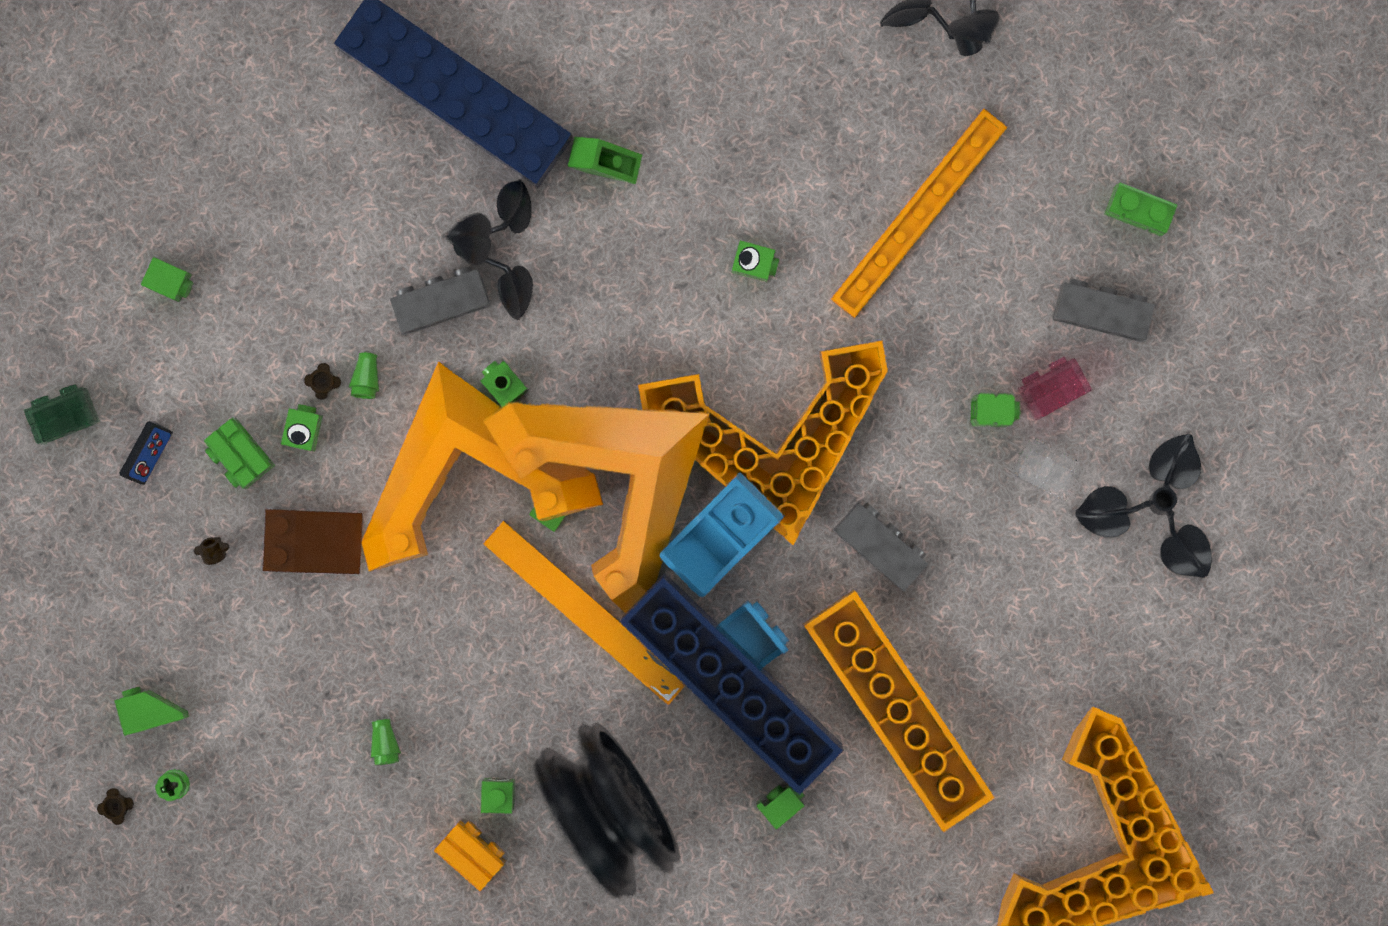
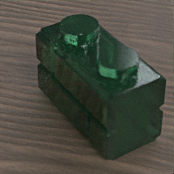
[24,384,100,445]

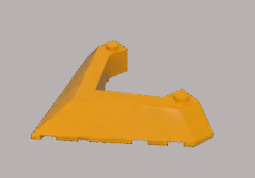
[638,341,888,545]
[361,362,604,572]
[484,402,709,613]
[997,706,1214,926]

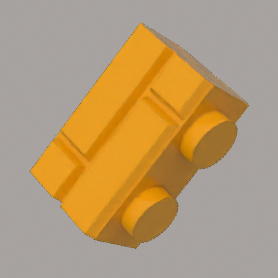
[434,820,506,891]

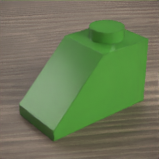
[568,137,642,184]
[114,686,189,736]

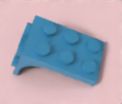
[660,472,785,597]
[710,600,789,710]

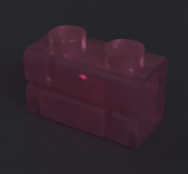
[1017,356,1092,421]

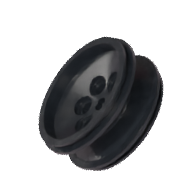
[534,723,680,899]

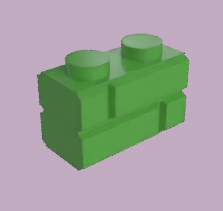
[1104,182,1177,236]
[970,393,1020,427]
[204,417,275,489]

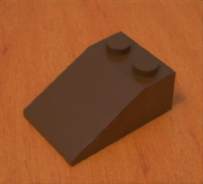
[263,509,363,574]

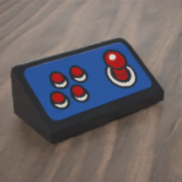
[119,421,173,485]

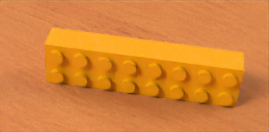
[803,590,995,832]

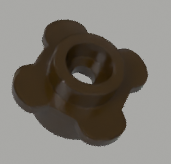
[304,363,341,400]
[194,537,229,565]
[97,788,134,825]

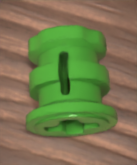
[155,769,190,801]

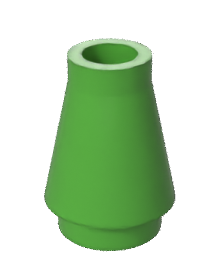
[349,352,379,399]
[371,719,401,766]

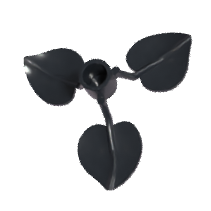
[880,0,1000,56]
[445,179,533,320]
[1075,434,1212,578]

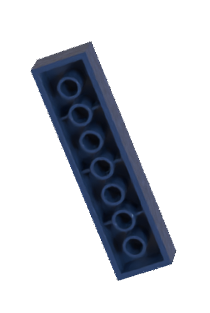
[333,0,573,188]
[620,573,843,795]

